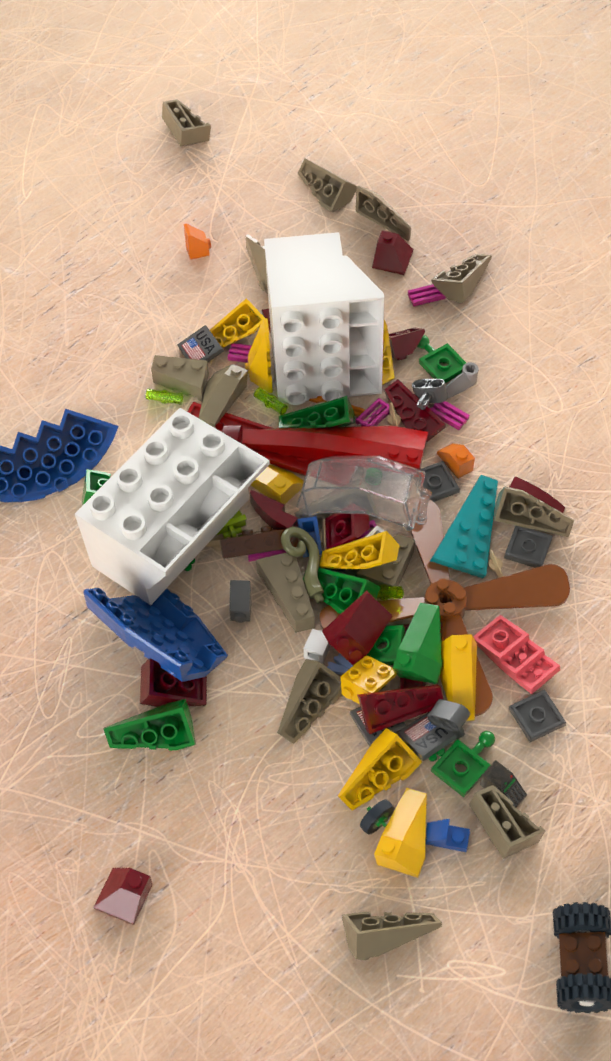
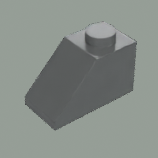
[230,580,252,623]

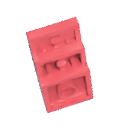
[473,615,560,694]

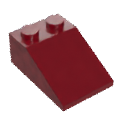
[322,591,392,665]
[140,659,207,707]

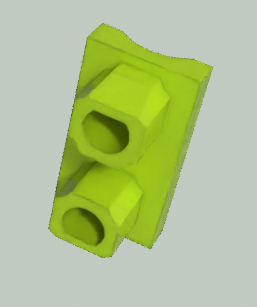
[215,510,247,538]

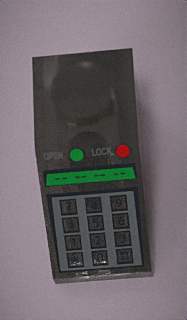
[480,760,527,808]

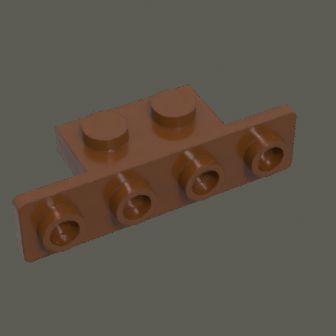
[220,526,298,559]

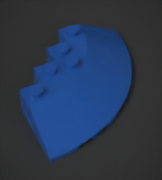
[0,408,119,502]

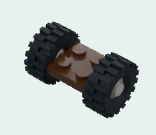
[553,902,611,1013]

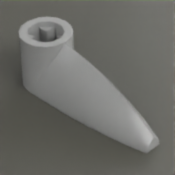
[446,362,479,398]

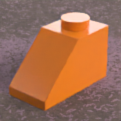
[184,224,211,260]
[437,443,475,479]

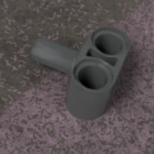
[412,379,448,410]
[427,699,470,739]

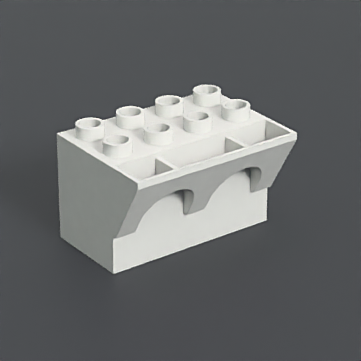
[264,232,384,405]
[75,408,270,605]

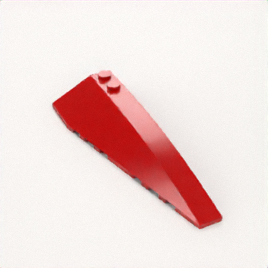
[242,426,428,478]

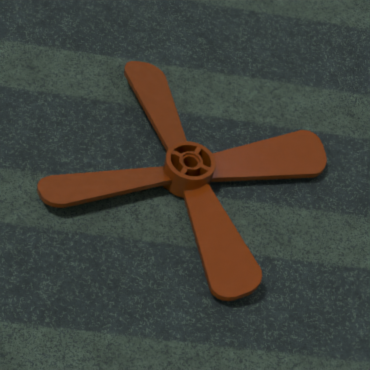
[320,497,570,716]

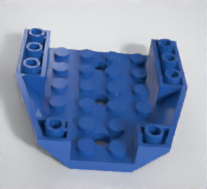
[83,588,228,682]

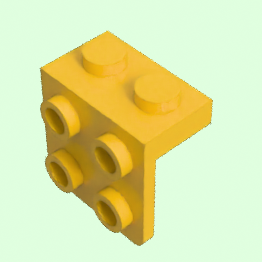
[340,656,397,704]

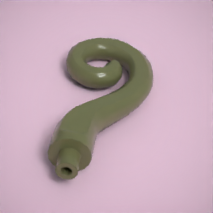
[281,527,324,604]

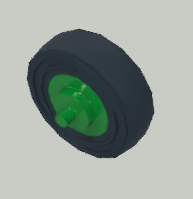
[360,799,395,835]

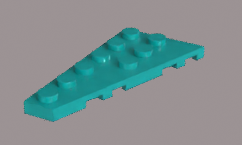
[430,475,498,579]

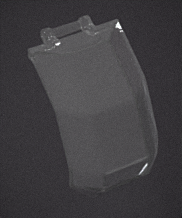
[296,456,432,531]

